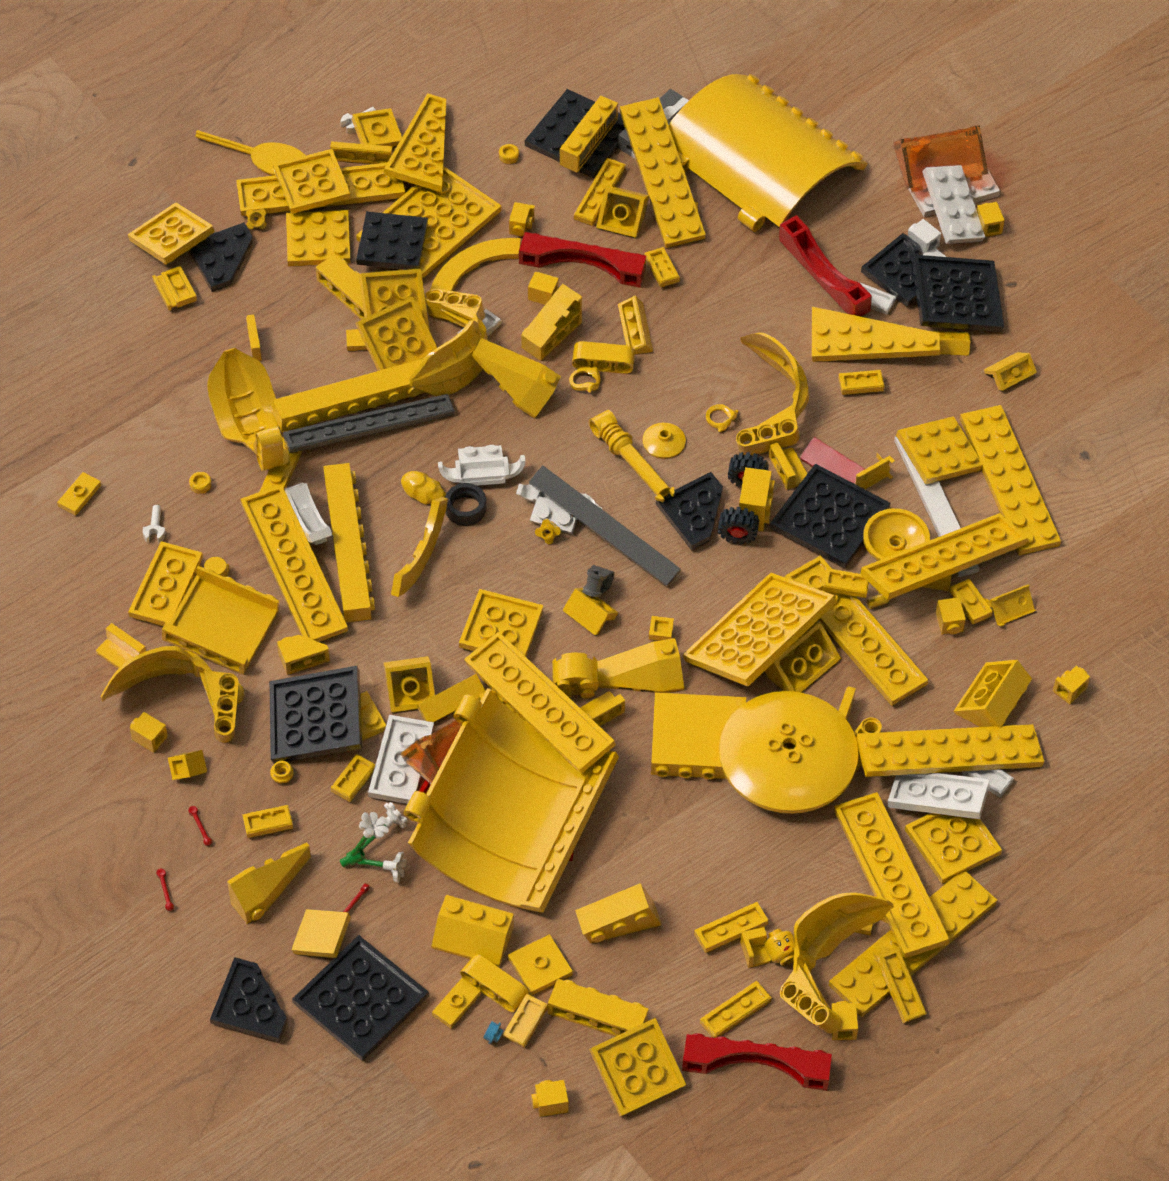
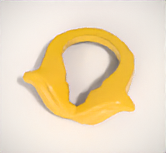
[569,367,601,393]
[705,404,739,432]

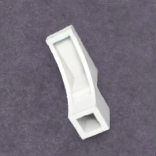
[284,483,332,545]

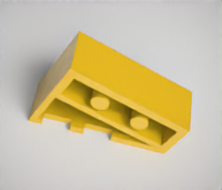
[521,284,582,361]
[575,883,662,943]

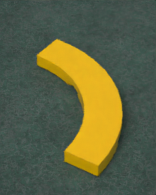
[430,238,521,291]
[391,497,448,597]

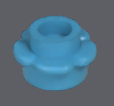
[483,1021,503,1044]

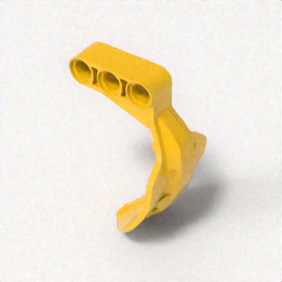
[409,289,488,396]
[736,332,810,455]
[207,348,283,471]
[100,646,239,743]
[780,893,894,1034]

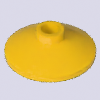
[643,423,686,459]

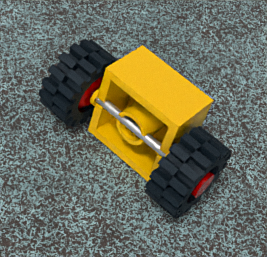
[718,452,775,545]

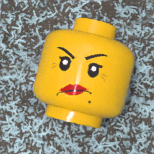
[764,928,796,966]

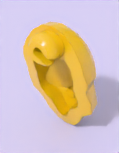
[401,471,446,505]

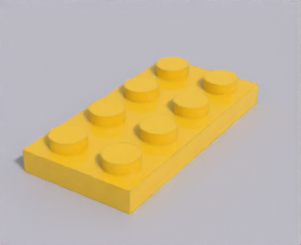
[128,541,203,626]

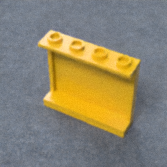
[162,566,279,675]
[651,693,746,780]

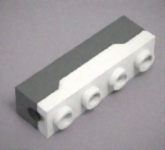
[618,89,689,160]

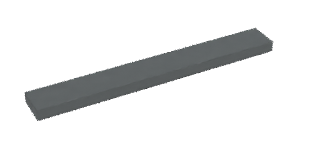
[283,394,455,454]
[529,465,681,587]

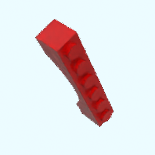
[779,215,872,317]
[519,232,647,288]
[682,1033,832,1091]

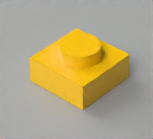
[649,616,674,641]

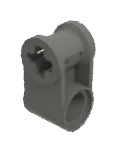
[582,565,615,597]

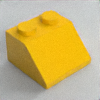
[596,186,649,237]
[383,656,435,712]

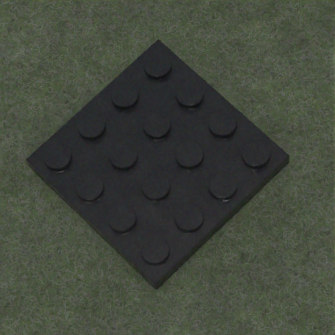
[524,89,625,178]
[912,255,1004,332]
[770,463,891,568]
[269,666,362,764]
[292,935,429,1061]

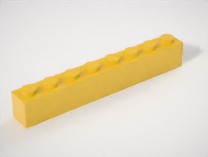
[273,359,425,432]
[323,463,375,623]

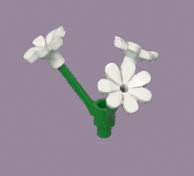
[340,802,408,883]

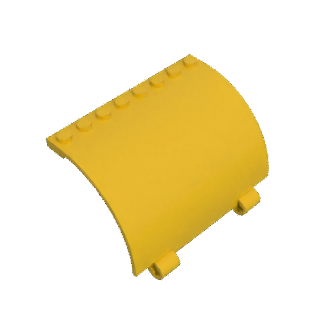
[669,74,868,232]
[403,689,619,913]

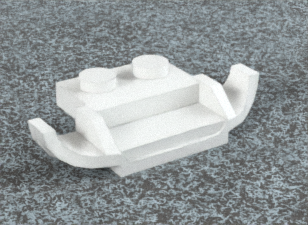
[438,445,526,485]
[516,484,602,534]

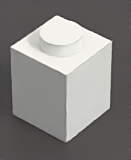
[908,219,941,255]

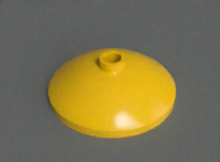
[863,508,930,561]

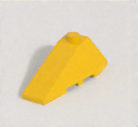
[472,338,561,418]
[598,638,684,693]
[227,843,311,924]

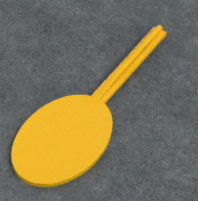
[195,130,306,176]

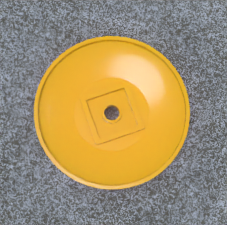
[719,691,858,813]

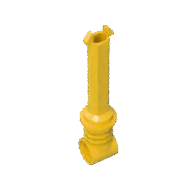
[588,410,675,502]

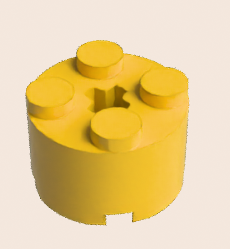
[552,652,598,698]

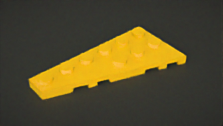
[384,93,446,192]
[812,307,940,362]

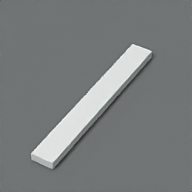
[894,437,979,578]

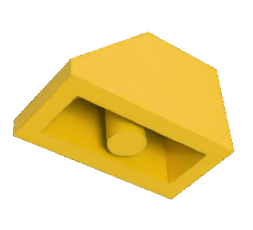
[277,635,330,675]

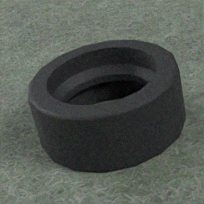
[445,483,487,526]

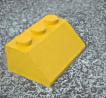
[765,621,841,692]
[954,660,1032,728]
[431,895,514,967]

